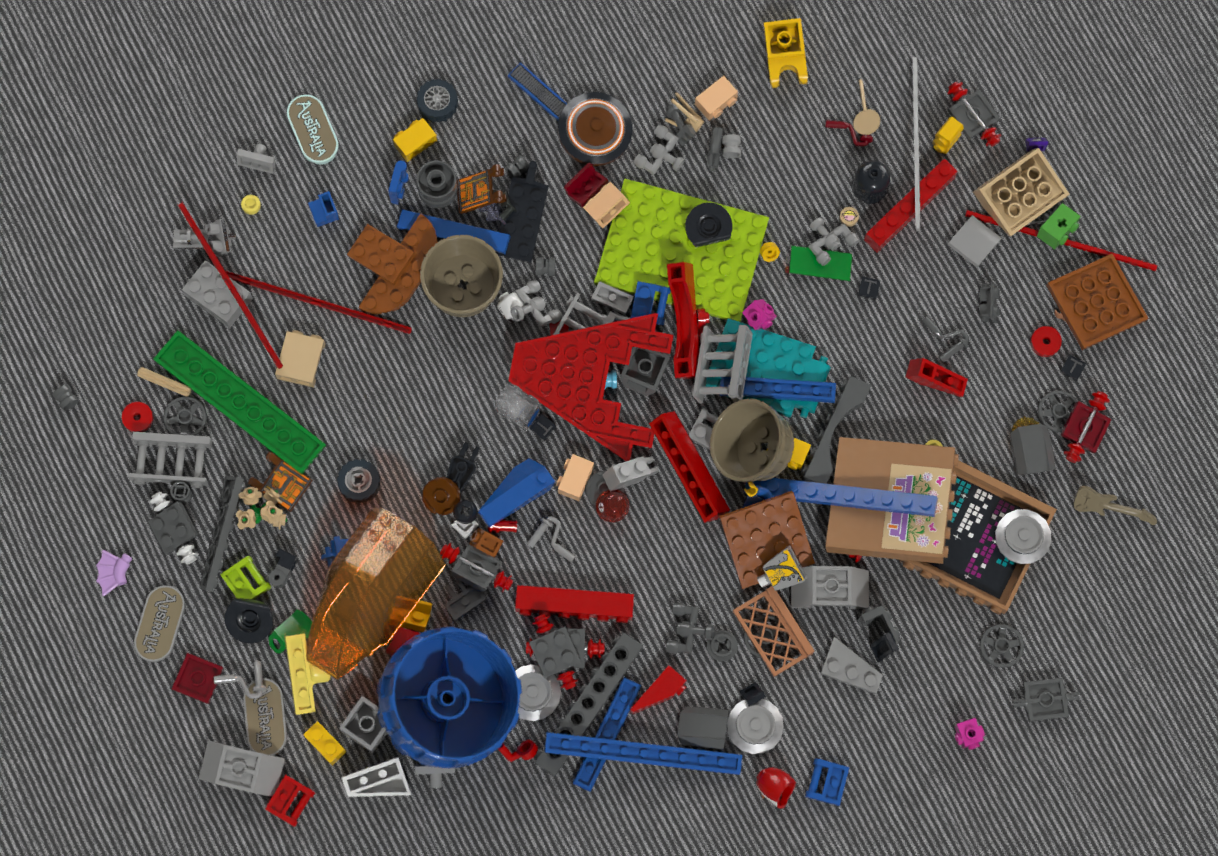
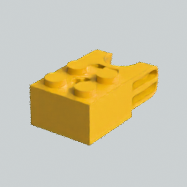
[764,18,808,88]

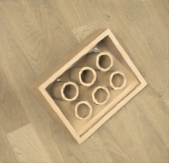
[973,148,1069,237]

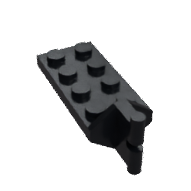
[495,161,549,263]

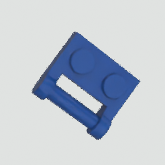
[389,161,409,205]
[631,281,671,325]
[805,758,849,806]

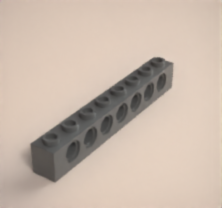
[534,632,643,778]

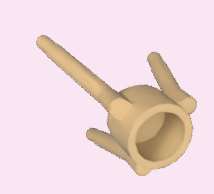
[665,92,704,132]

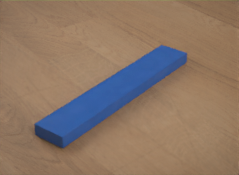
[397,209,510,254]
[720,377,836,403]
[573,677,642,792]

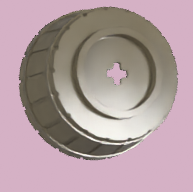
[420,235,503,317]
[710,399,794,482]

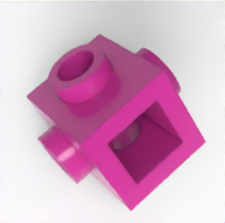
[742,299,777,330]
[954,718,985,750]

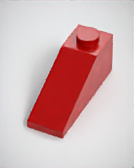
[905,358,968,397]
[630,665,687,714]

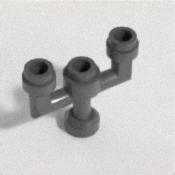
[666,602,714,654]

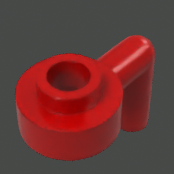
[696,308,709,341]
[498,740,538,762]

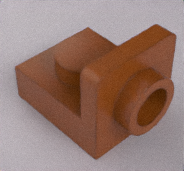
[470,527,503,558]

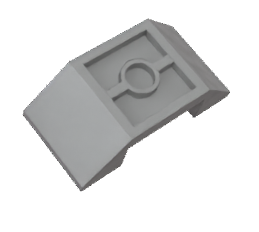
[791,566,869,609]
[199,740,285,797]

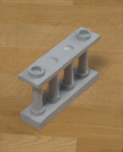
[553,292,617,335]
[692,325,753,403]
[128,432,212,488]

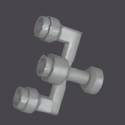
[633,124,685,175]
[808,217,860,266]
[511,280,562,327]

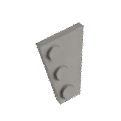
[821,637,883,694]

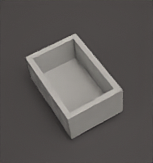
[182,260,253,328]

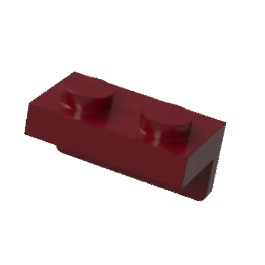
[564,163,609,208]

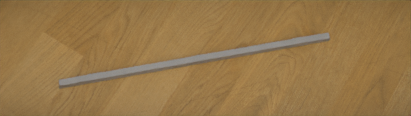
[913,57,920,231]

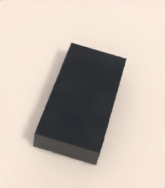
[870,632,899,662]

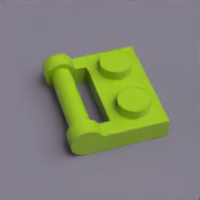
[220,555,272,600]

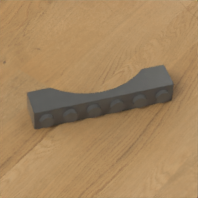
[802,376,872,484]

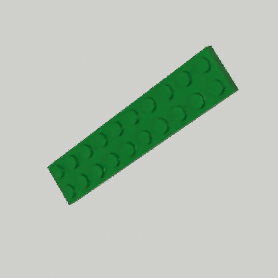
[153,330,326,475]

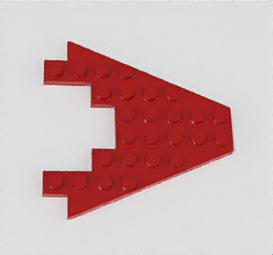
[508,313,674,461]

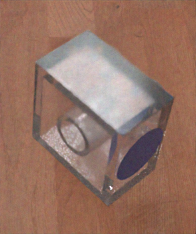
[494,383,540,432]

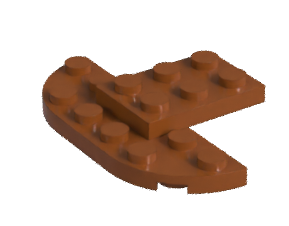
[347,213,438,315]

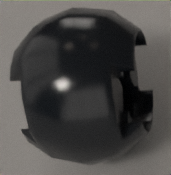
[453,500,478,524]

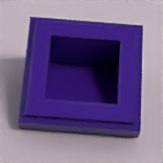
[1025,137,1048,152]

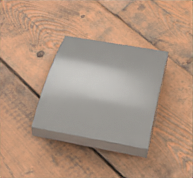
[947,215,1002,267]

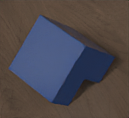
[308,191,339,227]

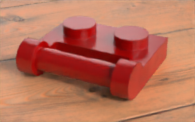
[265,775,315,827]

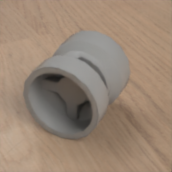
[722,134,741,158]

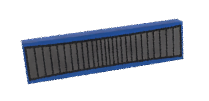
[508,62,567,122]

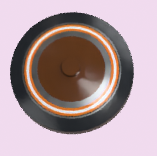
[558,92,633,166]

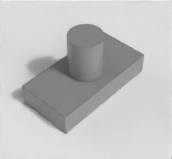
[236,144,275,174]
[415,764,456,788]

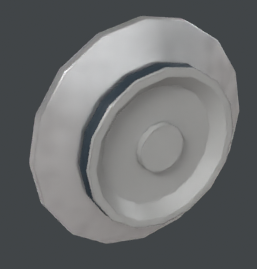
[995,509,1051,564]
[515,665,561,721]
[727,699,784,754]

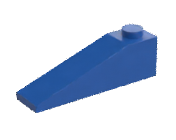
[478,458,555,527]

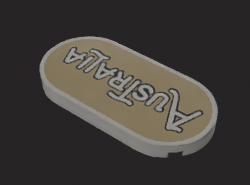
[134,585,185,663]
[243,678,287,756]

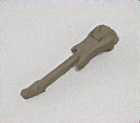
[1074,486,1157,525]

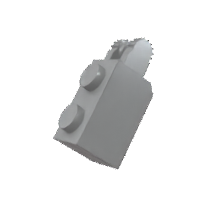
[602,456,659,492]

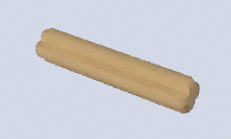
[137,367,192,397]

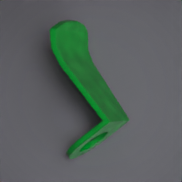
[269,610,317,654]

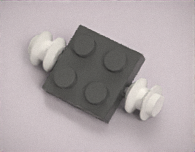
[148,492,198,564]

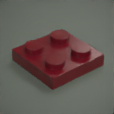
[172,653,224,705]

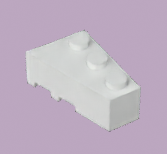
[342,757,411,797]

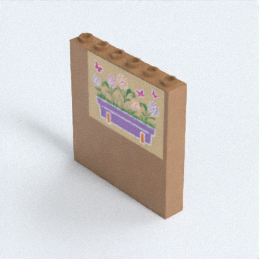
[825,437,959,564]

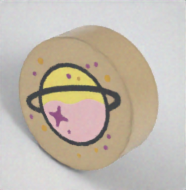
[840,207,859,227]

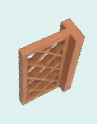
[732,586,815,677]

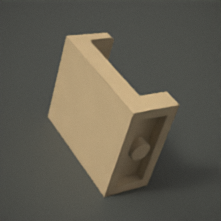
[275,330,325,388]

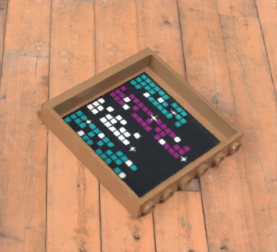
[900,461,1057,615]

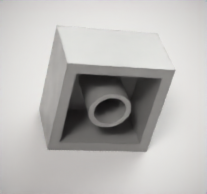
[339,696,388,753]

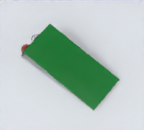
[785,246,852,281]

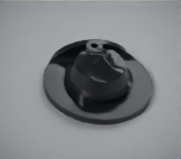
[685,203,733,247]
[224,598,273,643]

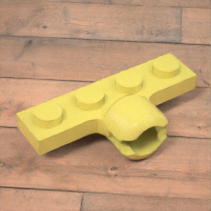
[285,633,331,715]

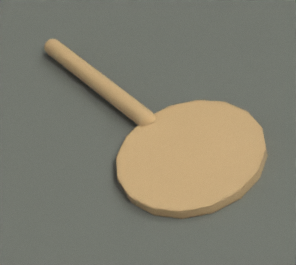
[853,79,880,135]

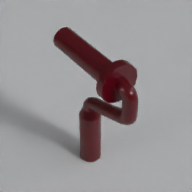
[825,120,873,147]

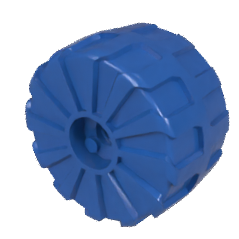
[376,627,522,768]

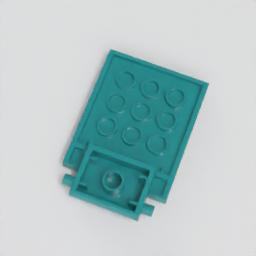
[706,318,831,418]

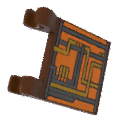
[457,164,506,214]
[248,452,313,512]

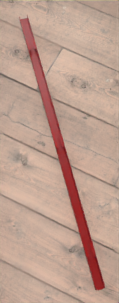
[177,202,283,369]
[965,210,1158,271]
[225,271,412,334]

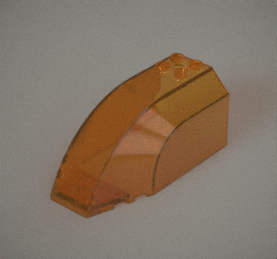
[306,508,446,680]

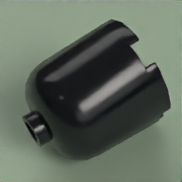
[852,160,890,204]

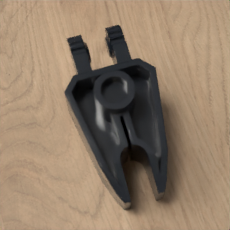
[447,442,480,495]

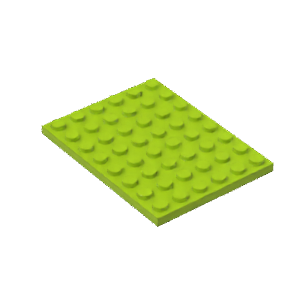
[594,179,769,322]

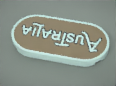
[287,95,339,165]

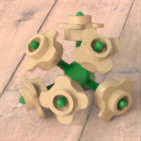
[236,487,287,530]

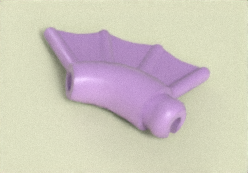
[96,550,132,596]

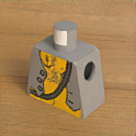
[757,545,807,591]

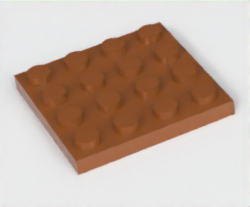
[1046,254,1149,351]
[719,491,815,589]

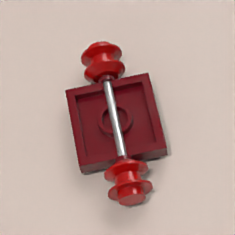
[1061,391,1112,463]

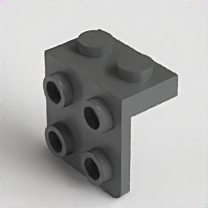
[857,605,901,643]

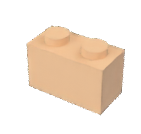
[695,76,738,120]
[583,182,630,228]
[556,454,594,501]

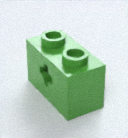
[1037,203,1081,250]

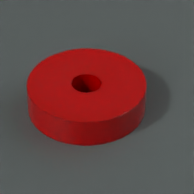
[1030,326,1062,357]
[122,402,153,432]

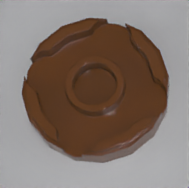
[422,477,461,515]

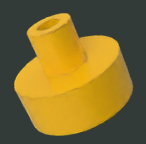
[760,242,780,262]

